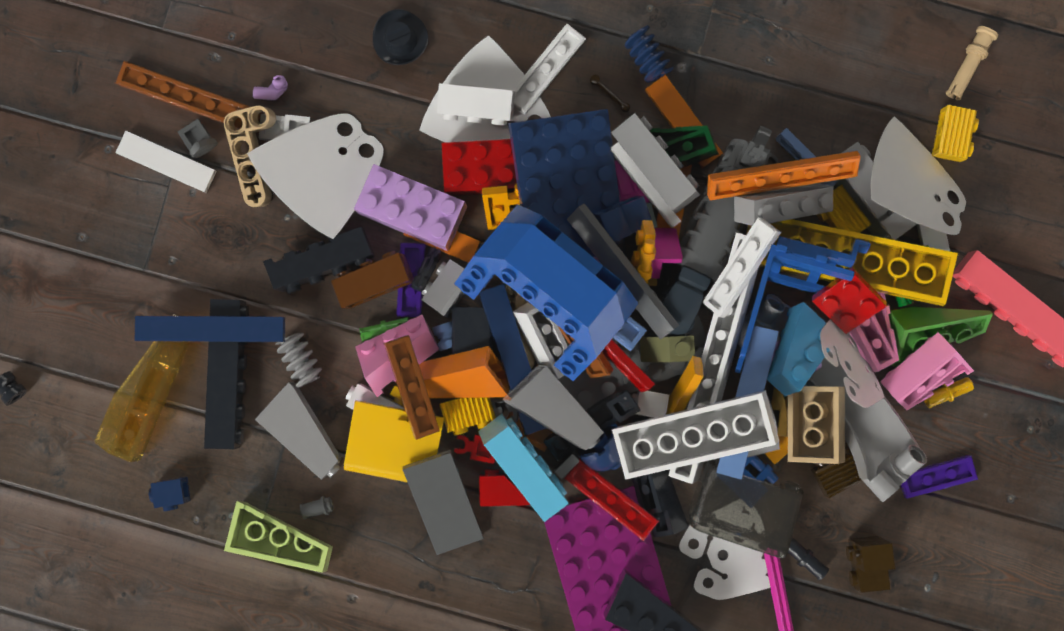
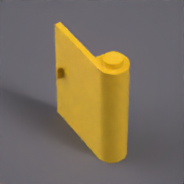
[344,400,444,482]

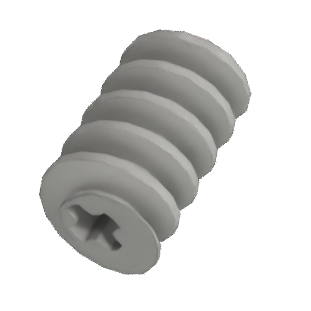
[275,332,322,389]

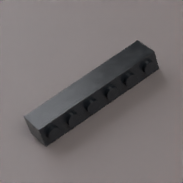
[204,299,249,450]

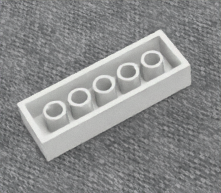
[612,390,779,479]

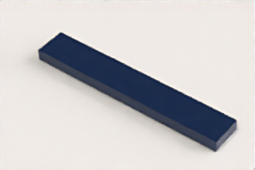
[479,284,546,435]
[135,316,285,342]

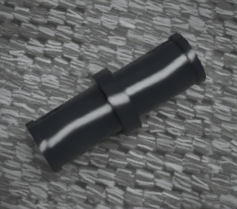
[781,536,829,580]

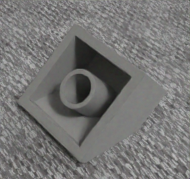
[421,259,465,318]

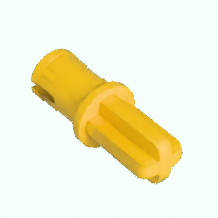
[924,377,974,409]

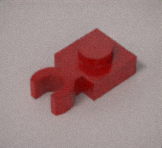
[454,434,495,464]

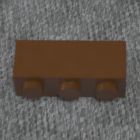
[331,251,414,309]

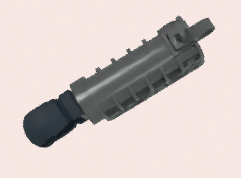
[661,125,778,335]

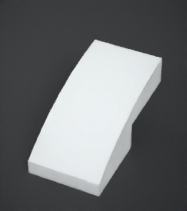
[259,114,310,141]

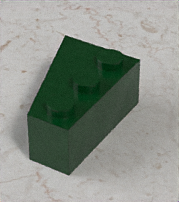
[650,126,719,168]

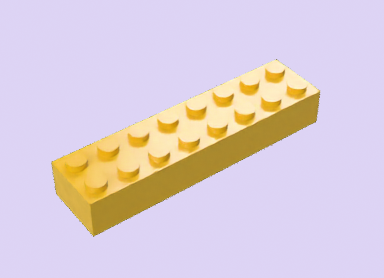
[746,219,958,306]

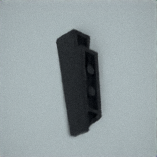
[632,416,689,538]

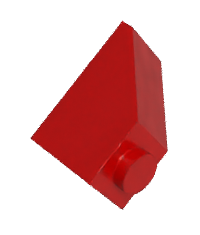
[479,469,530,506]

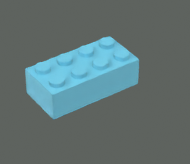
[478,414,569,522]

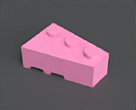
[849,292,899,373]
[355,315,439,397]
[880,332,974,410]

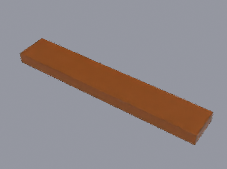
[115,61,262,129]

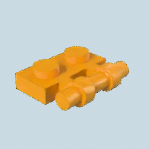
[482,184,520,230]
[632,220,656,284]

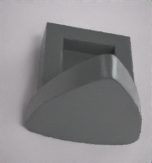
[178,119,218,159]
[554,451,580,479]

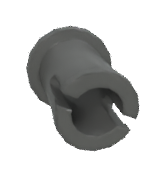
[300,496,334,519]

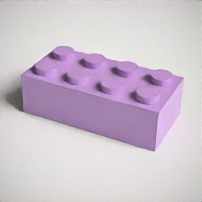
[354,164,467,251]

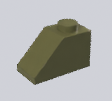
[639,334,695,362]

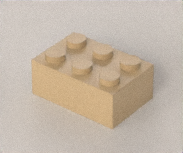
[788,386,845,464]

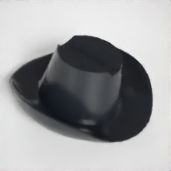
[373,9,428,65]

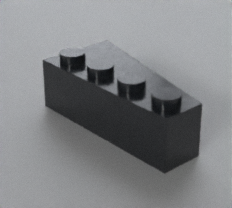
[263,227,375,294]
[603,568,703,631]

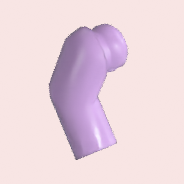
[253,75,288,100]

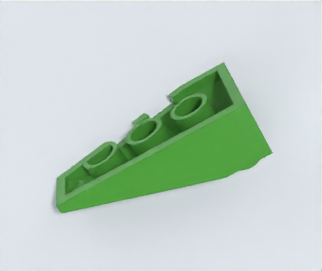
[889,307,993,367]

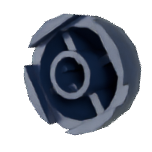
[578,423,621,471]

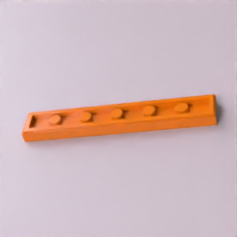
[707,151,861,200]

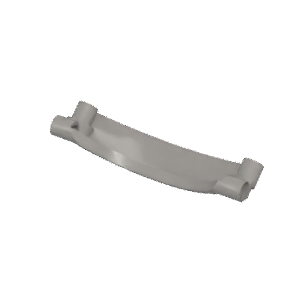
[737,294,927,502]

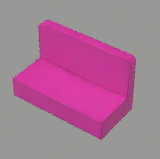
[651,228,683,279]

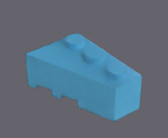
[767,302,830,396]

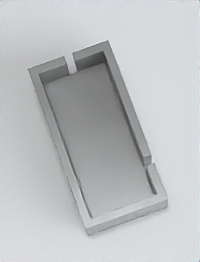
[835,142,917,240]

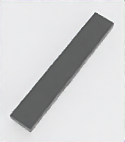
[567,204,679,340]

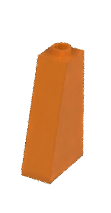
[419,346,510,399]

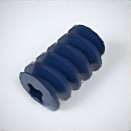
[624,25,674,82]

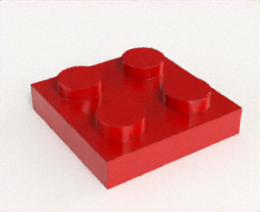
[812,267,887,334]

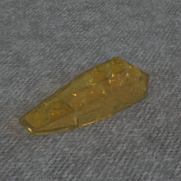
[94,314,190,462]

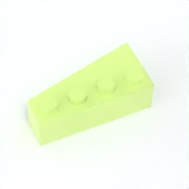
[224,501,333,573]

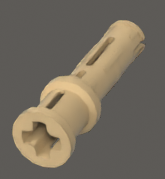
[946,26,998,100]

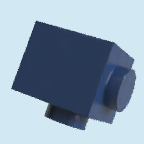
[149,477,191,511]

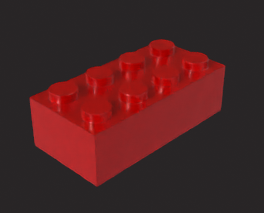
[442,139,517,196]

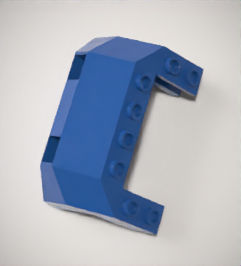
[454,204,639,381]

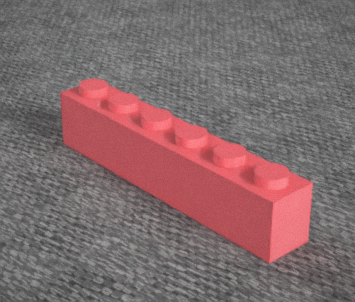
[952,250,1064,367]

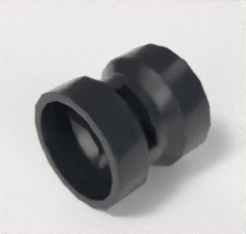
[0,371,27,406]

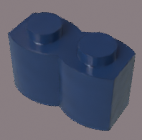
[593,196,652,245]

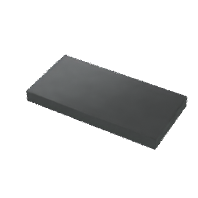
[403,450,483,555]

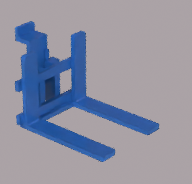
[735,236,871,374]

